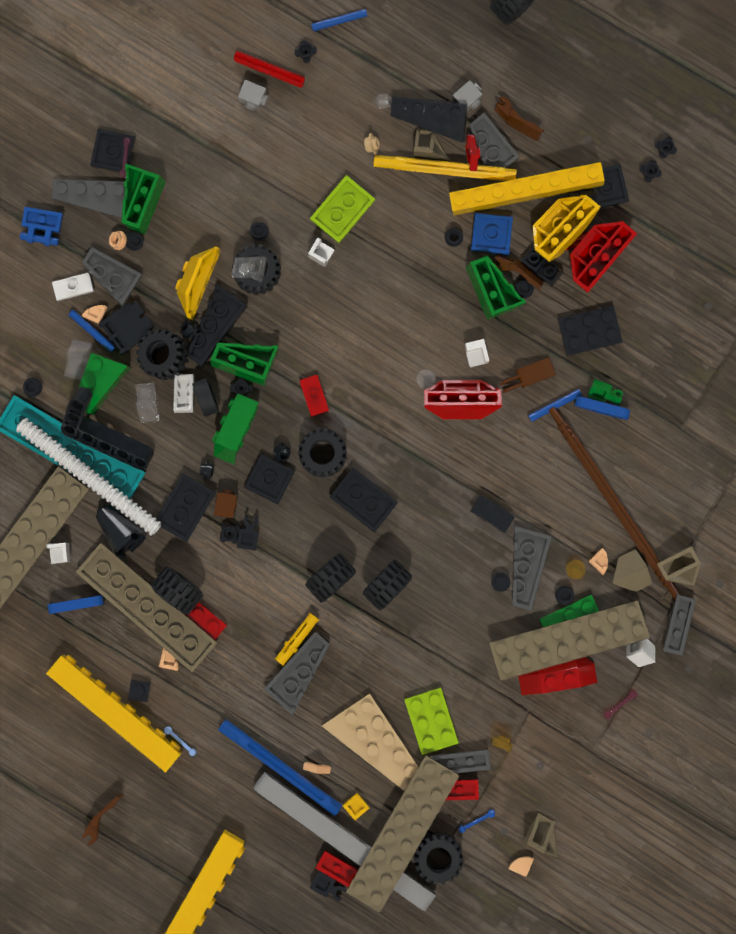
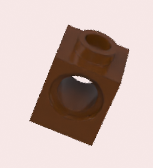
[214,490,238,519]

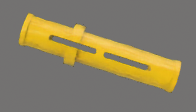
[274,613,319,666]

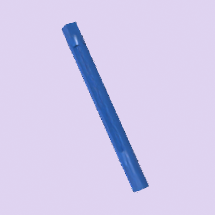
[218,719,342,816]

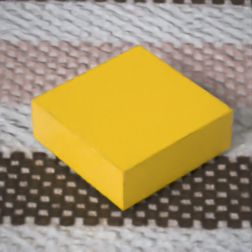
[342,793,370,820]

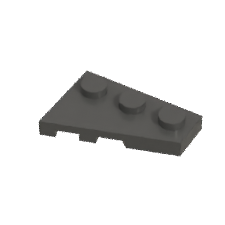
[469,113,520,182]
[82,247,142,308]

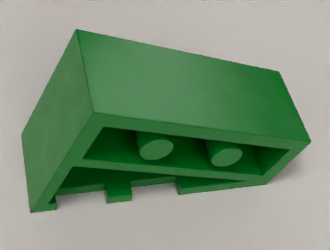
[121,163,166,234]
[466,256,526,320]
[210,343,279,386]
[78,353,131,415]
[212,394,259,465]

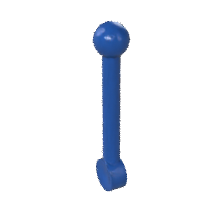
[458,809,495,833]

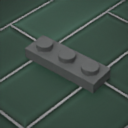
[662,595,696,656]
[430,749,490,773]

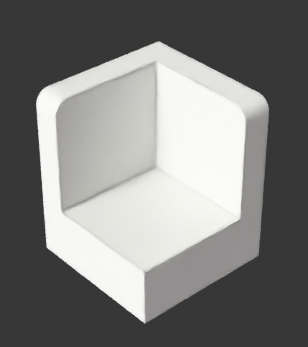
[308,238,335,267]
[464,339,489,367]
[47,543,72,564]
[626,639,655,667]

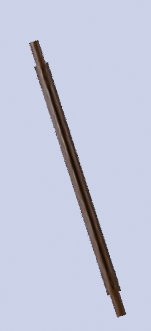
[549,407,680,599]

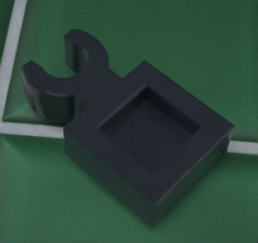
[236,516,259,551]
[310,871,346,901]

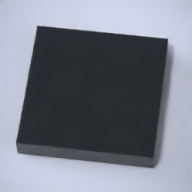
[90,129,136,174]
[244,454,295,505]

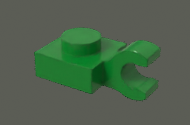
[587,379,623,405]

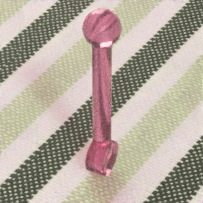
[119,138,131,178]
[604,691,637,719]

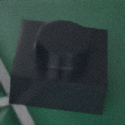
[128,680,151,702]

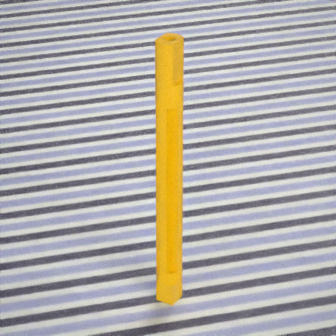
[374,155,517,181]

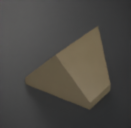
[413,128,450,162]
[657,546,701,586]
[613,549,653,592]
[524,813,558,858]

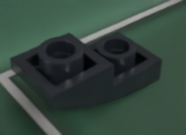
[521,247,564,287]
[470,495,515,533]

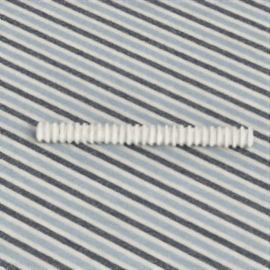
[16,418,162,536]

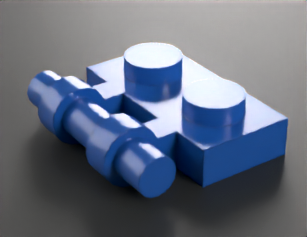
[20,207,63,246]

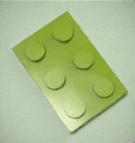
[310,175,376,244]
[404,687,459,755]

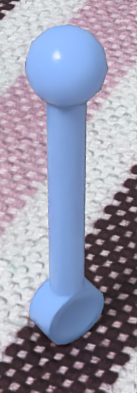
[164,726,196,756]

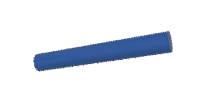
[311,9,367,31]
[69,310,116,353]
[528,389,582,422]

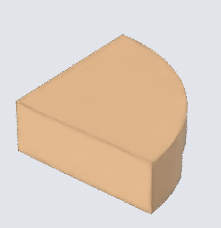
[82,305,108,324]
[588,548,608,575]
[159,648,179,671]
[303,762,331,774]
[508,856,534,877]

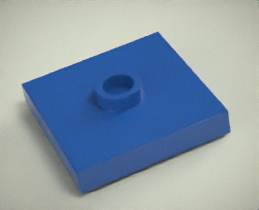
[471,213,513,255]

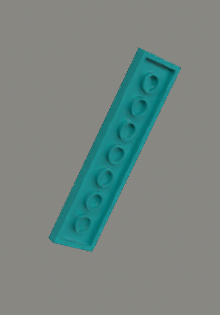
[0,395,146,500]

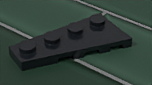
[390,96,468,143]
[186,284,248,368]

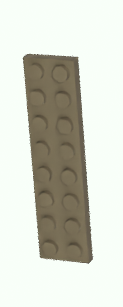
[0,466,90,610]
[76,543,218,672]
[489,601,650,681]
[346,755,459,913]

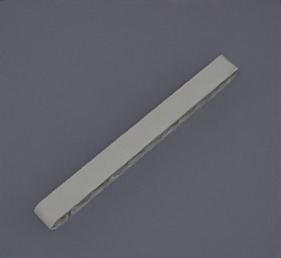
[253,772,437,911]

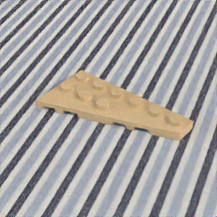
[322,693,418,791]

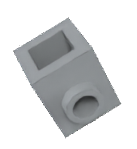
[238,80,269,111]
[452,80,482,111]

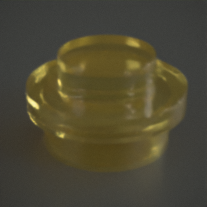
[566,560,585,579]

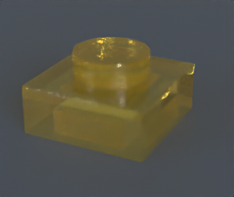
[491,735,513,753]

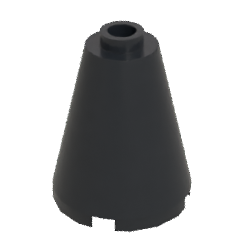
[96,505,147,558]

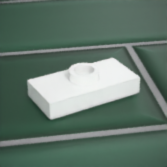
[52,272,94,301]
[173,374,194,413]

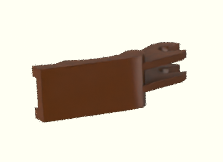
[494,97,544,141]
[492,254,544,290]
[499,357,556,393]
[82,794,124,845]

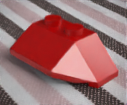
[570,221,637,293]
[424,380,502,420]
[518,657,597,695]

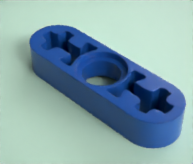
[575,396,631,420]
[47,595,104,614]

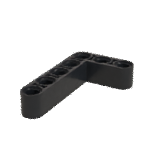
[61,387,154,470]

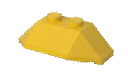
[533,195,601,262]
[175,246,221,321]

